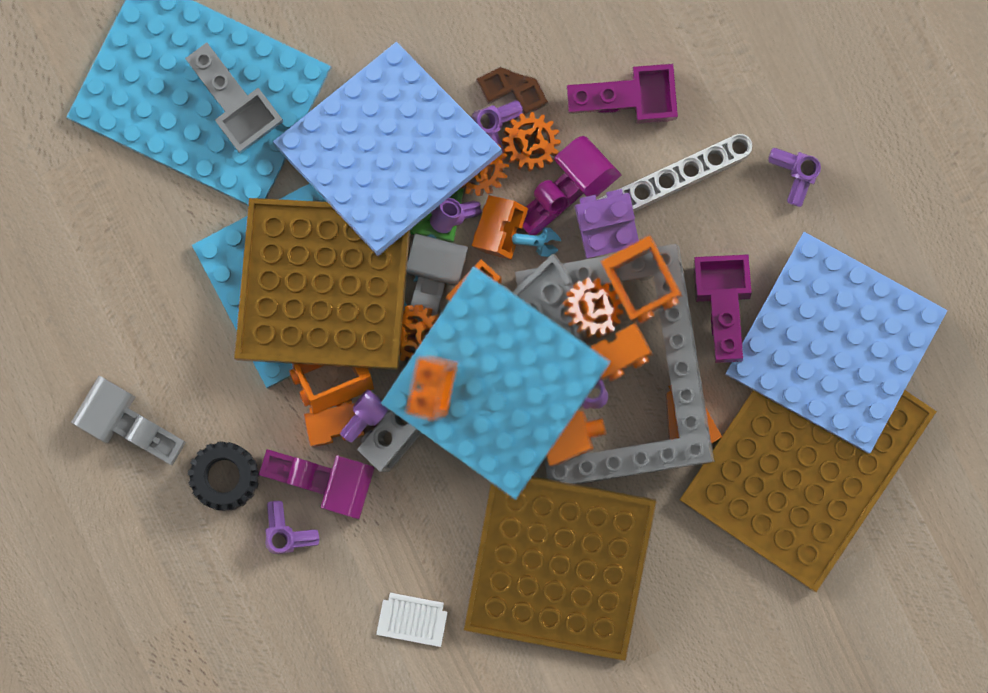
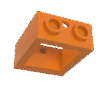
[601,235,683,323]
[407,356,458,420]
[289,364,374,414]

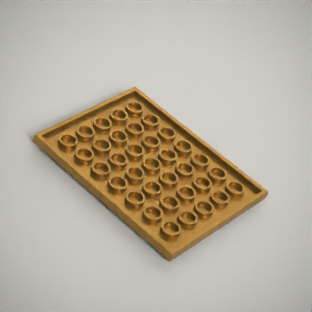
[679,390,937,592]

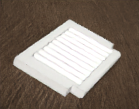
[376,593,447,647]

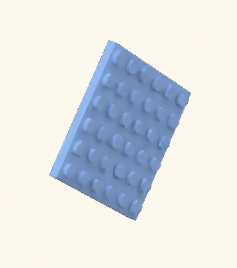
[273,42,502,256]
[725,232,948,454]

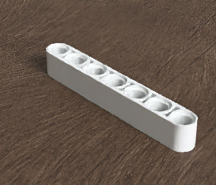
[597,134,752,212]

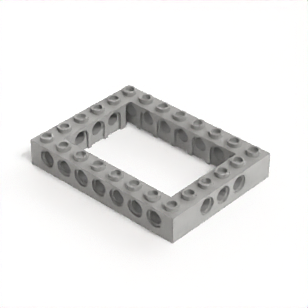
[515,244,714,485]

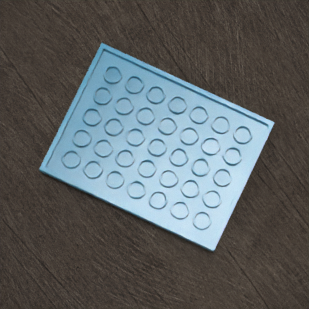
[67,0,331,205]

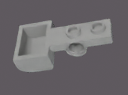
[185,42,284,154]
[407,234,468,339]
[71,376,186,465]

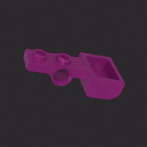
[567,64,678,124]
[522,136,622,235]
[694,254,752,363]
[259,449,375,519]

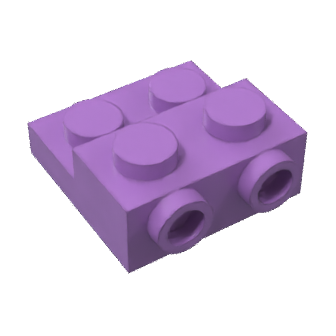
[574,189,639,258]

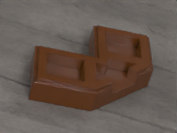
[476,67,548,116]

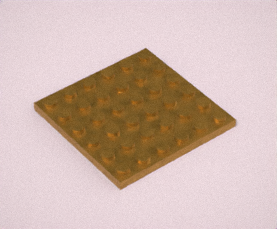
[234,198,410,370]
[464,476,657,661]

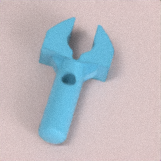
[512,227,561,257]

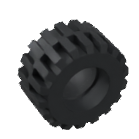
[188,441,259,511]

